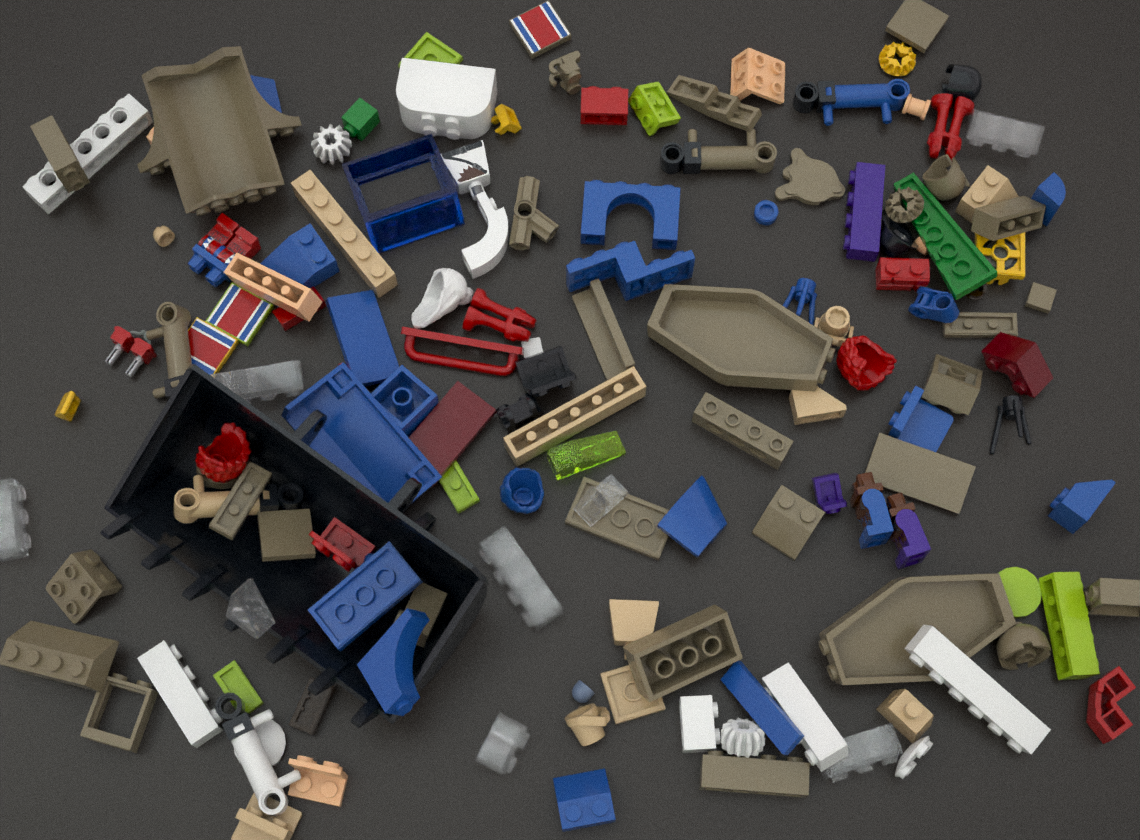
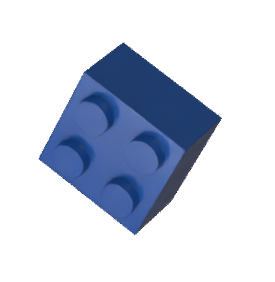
[371,365,439,437]

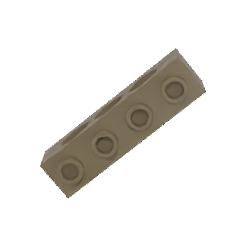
[692,392,794,470]

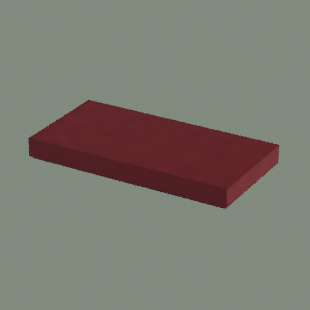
[409,381,497,487]

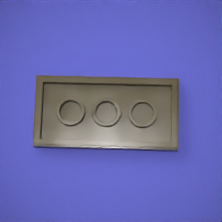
[865,433,976,514]
[565,477,669,561]

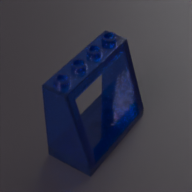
[342,134,465,253]

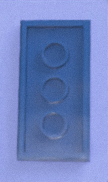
[325,290,399,386]
[308,541,423,651]

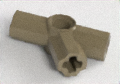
[509,176,559,251]

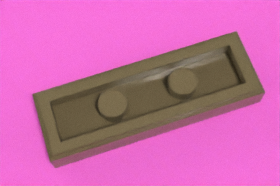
[942,312,1018,338]
[209,461,272,540]

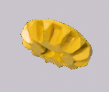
[879,41,916,76]

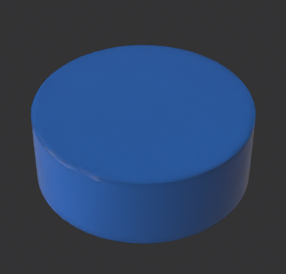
[754,200,778,225]

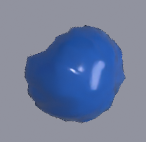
[499,468,544,514]

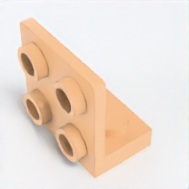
[730,47,785,104]
[288,755,348,807]

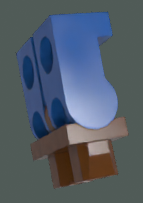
[850,472,894,549]

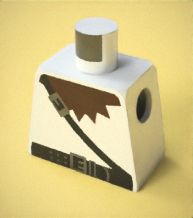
[440,140,491,201]

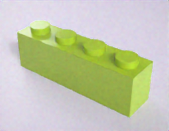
[1039,572,1100,680]

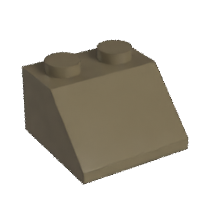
[921,354,983,415]
[752,485,825,561]

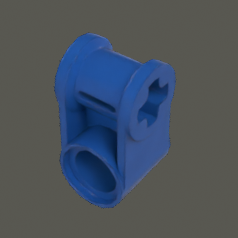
[908,287,959,323]

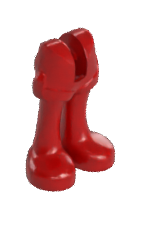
[927,93,975,161]
[462,288,537,342]

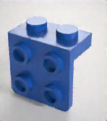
[888,386,954,452]

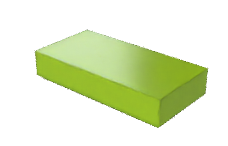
[213,660,264,714]

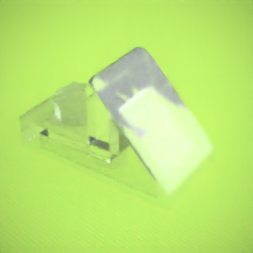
[574,474,628,527]

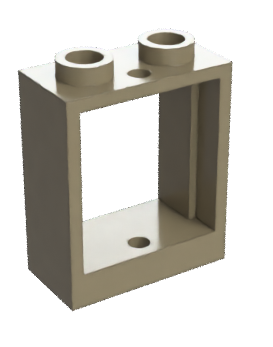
[30,115,90,193]
[1083,578,1140,617]
[80,673,158,754]

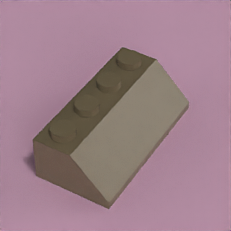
[0,621,119,692]

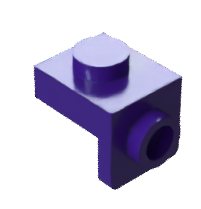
[812,473,847,514]

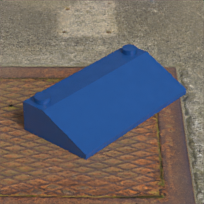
[281,362,442,505]

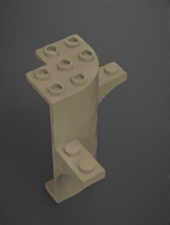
[137,46,302,216]

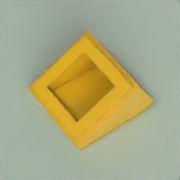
[55,391,81,422]

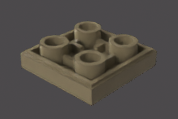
[885,0,949,53]
[257,509,316,562]

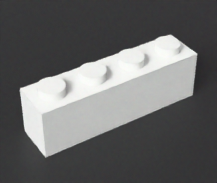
[137,640,223,748]
[762,662,849,772]

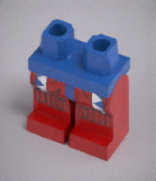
[188,213,261,288]

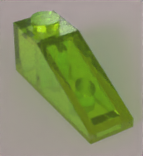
[547,430,626,480]

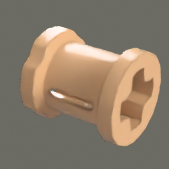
[901,94,931,121]

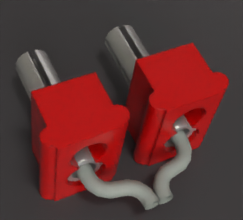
[105,326,157,377]

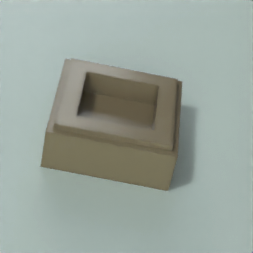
[1025,282,1057,314]

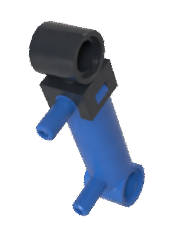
[792,79,910,126]

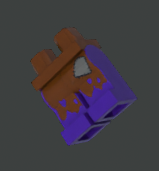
[886,492,931,570]

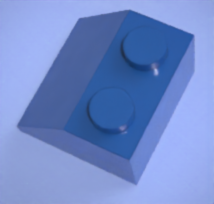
[1048,479,1116,534]
[553,768,616,832]

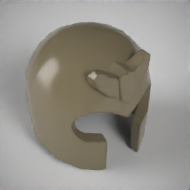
[922,154,970,201]

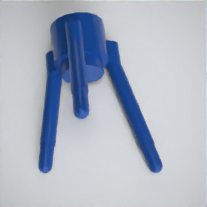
[782,278,817,326]

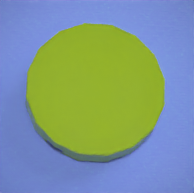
[999,567,1042,619]

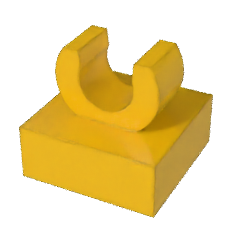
[491,104,522,135]

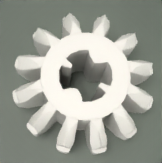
[311,124,352,165]
[720,717,766,758]

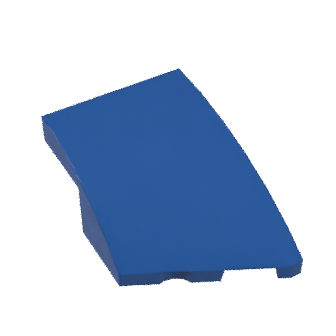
[657,475,727,558]

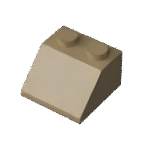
[955,165,1019,223]

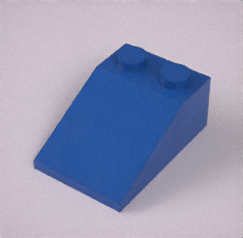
[260,224,340,308]

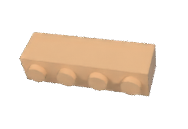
[224,253,322,322]

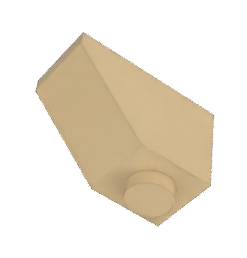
[789,386,847,425]

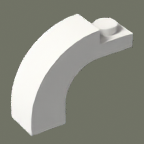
[461,191,509,279]

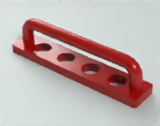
[401,327,524,376]

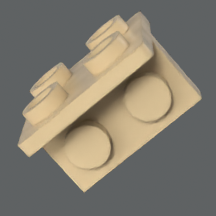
[231,793,302,840]

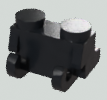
[496,393,543,435]

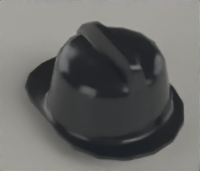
[880,210,918,258]

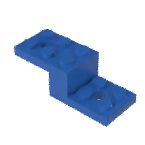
[566,241,695,301]

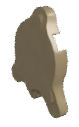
[775,148,845,205]

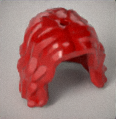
[836,335,897,391]
[195,422,251,483]

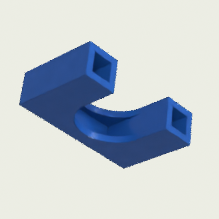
[581,180,680,250]

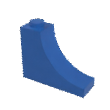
[357,608,430,716]

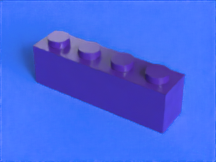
[843,162,885,262]

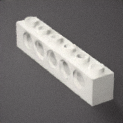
[22,94,153,215]

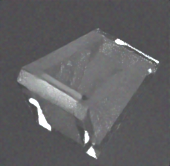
[226,578,276,638]

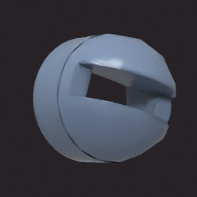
[572,680,595,703]

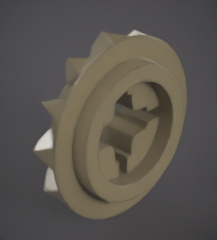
[885,187,924,223]

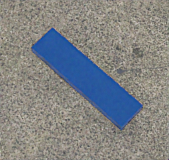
[720,661,804,755]

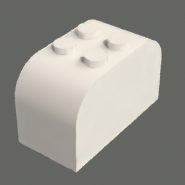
[396,58,497,140]

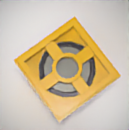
[975,232,1025,285]

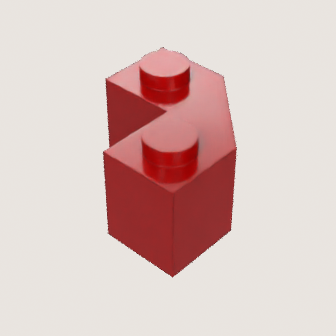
[1086,666,1136,744]

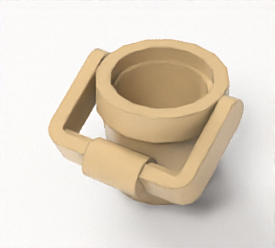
[814,306,854,347]
[564,703,610,746]

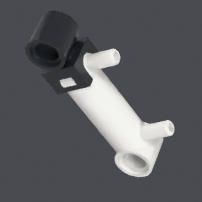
[215,692,301,816]

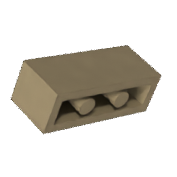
[971,196,1046,241]

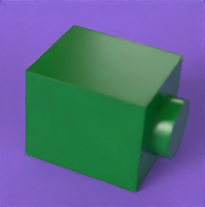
[341,97,380,141]

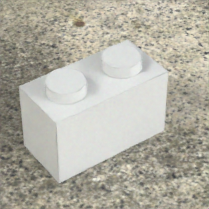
[679,695,720,753]

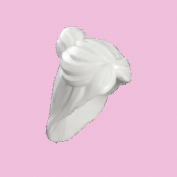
[411,268,474,329]

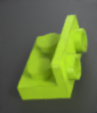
[628,82,681,136]

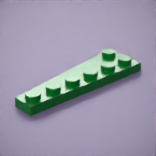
[893,172,997,300]

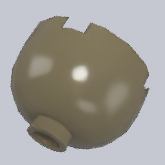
[996,622,1051,670]

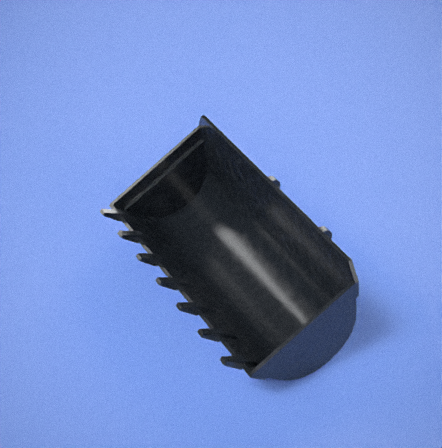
[100,364,489,728]

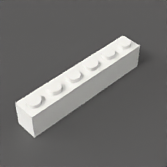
[904,625,1051,755]

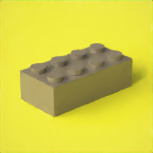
[623,604,743,702]

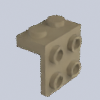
[46,549,122,624]

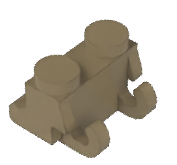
[549,51,582,95]

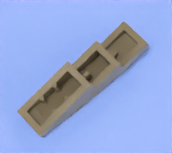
[667,75,762,132]

